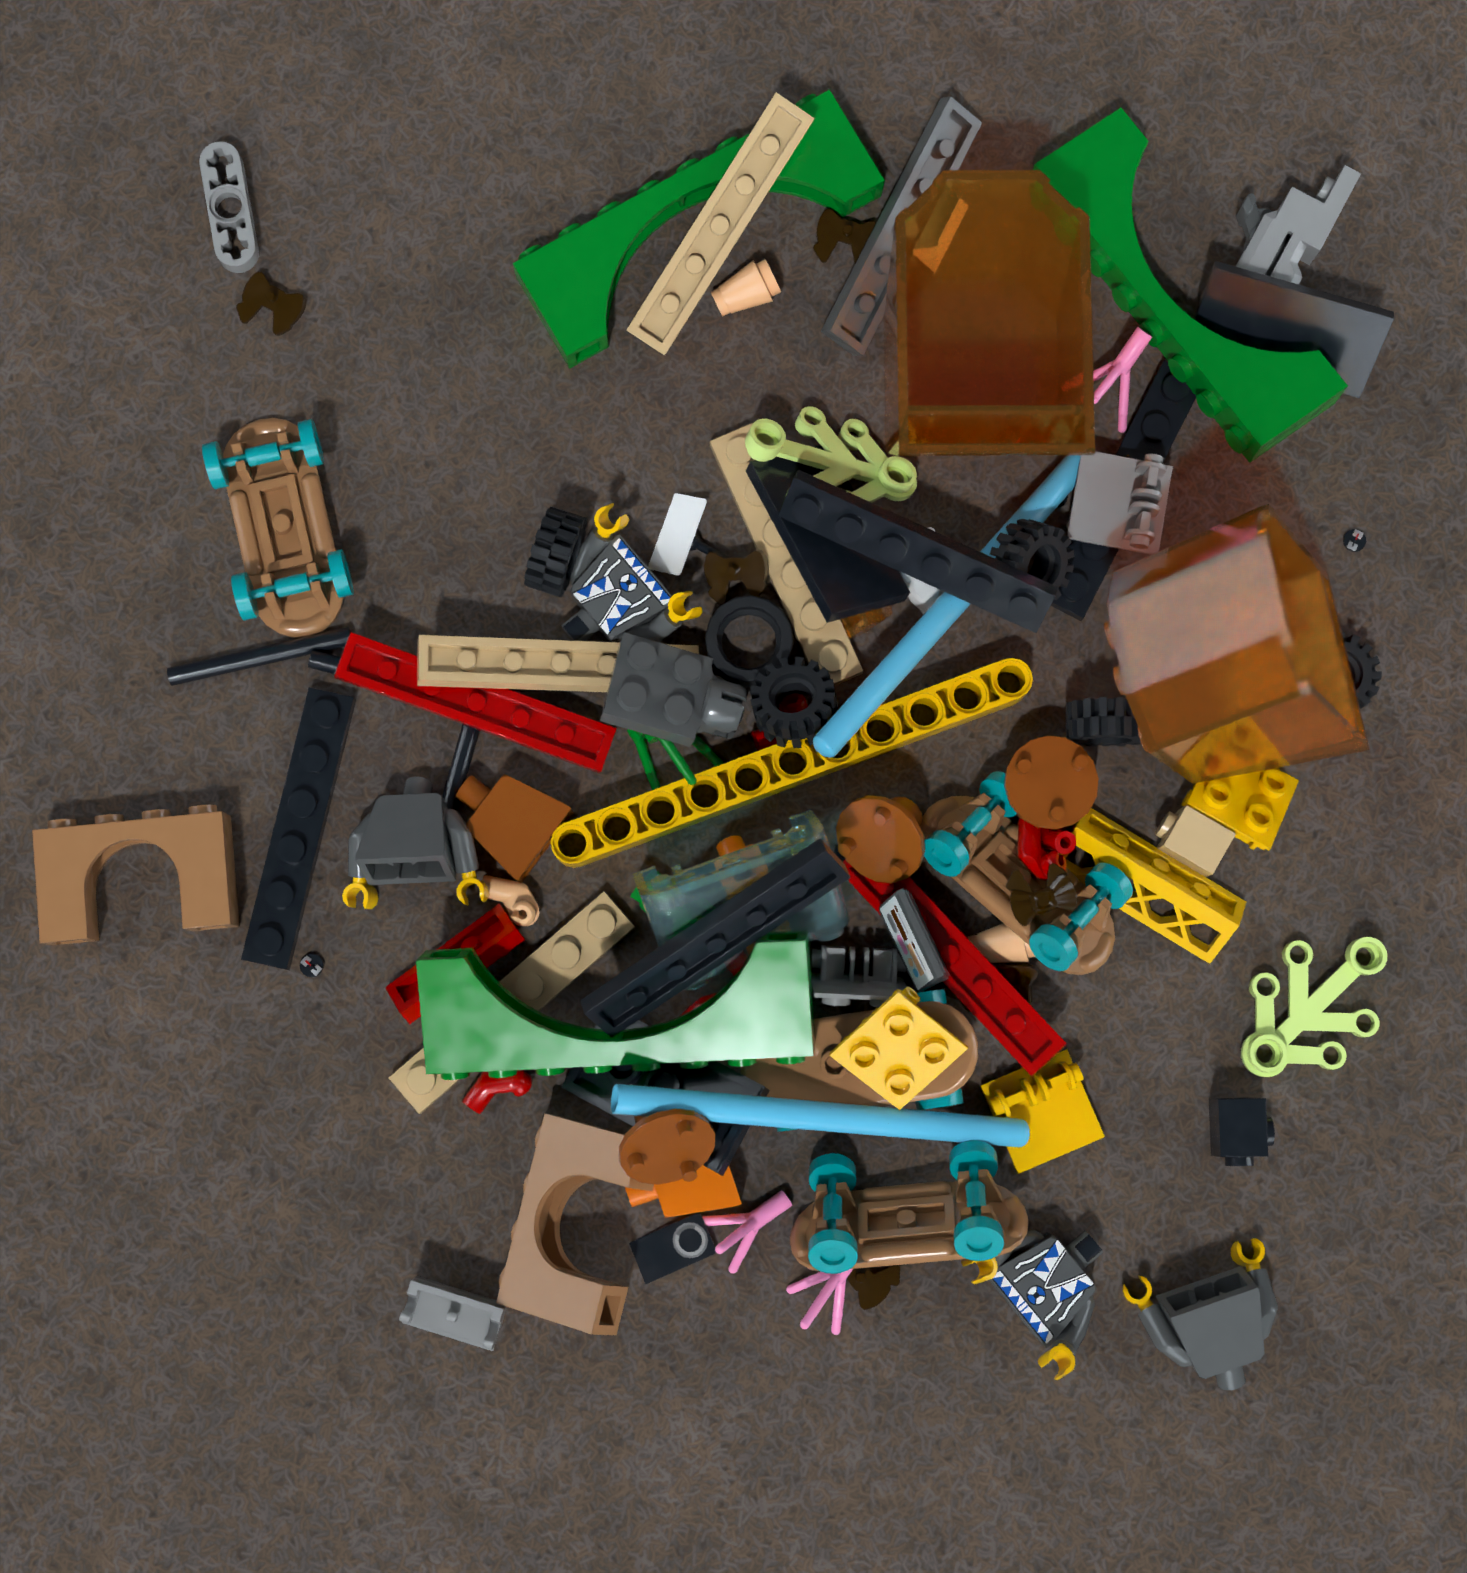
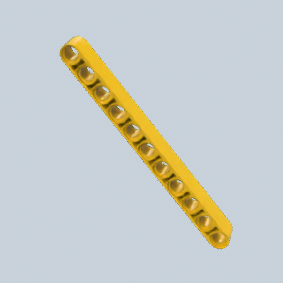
[551,658,1033,868]

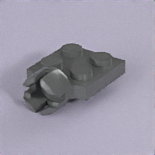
[600,632,747,747]

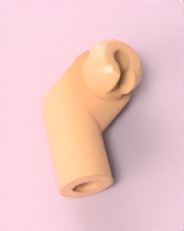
[479,875,539,927]

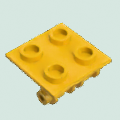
[1181,736,1299,851]
[829,986,968,1110]
[980,1049,1105,1174]

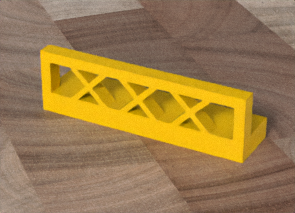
[1059,808,1247,964]

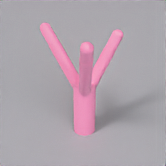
[1069,327,1153,433]
[702,1190,792,1274]
[786,1269,853,1335]

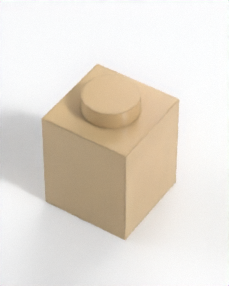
[1155,805,1236,877]

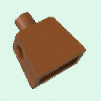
[455,774,574,883]

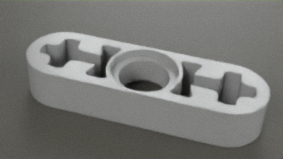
[199,141,259,273]

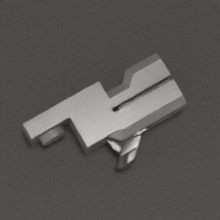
[1236,165,1361,284]

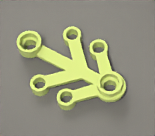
[745,406,917,503]
[1241,937,1387,1077]

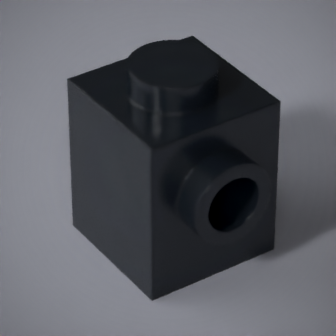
[1209,1098,1275,1166]

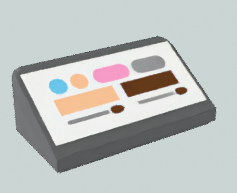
[879,888,950,992]

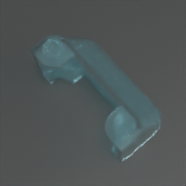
[632,810,850,990]

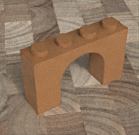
[32,805,239,946]
[496,1113,654,1335]

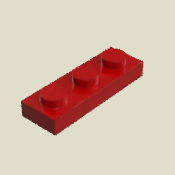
[385,904,525,1025]

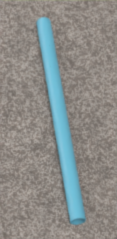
[813,450,1081,758]
[611,1084,1030,1147]

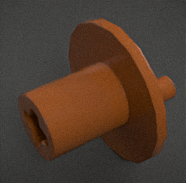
[1004,735,1099,830]
[836,795,925,883]
[619,1109,715,1185]

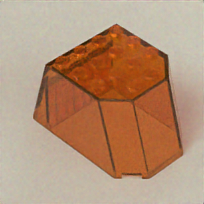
[884,170,1095,456]
[1104,504,1370,784]

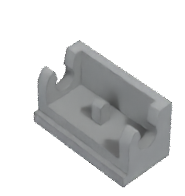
[399,1276,507,1351]

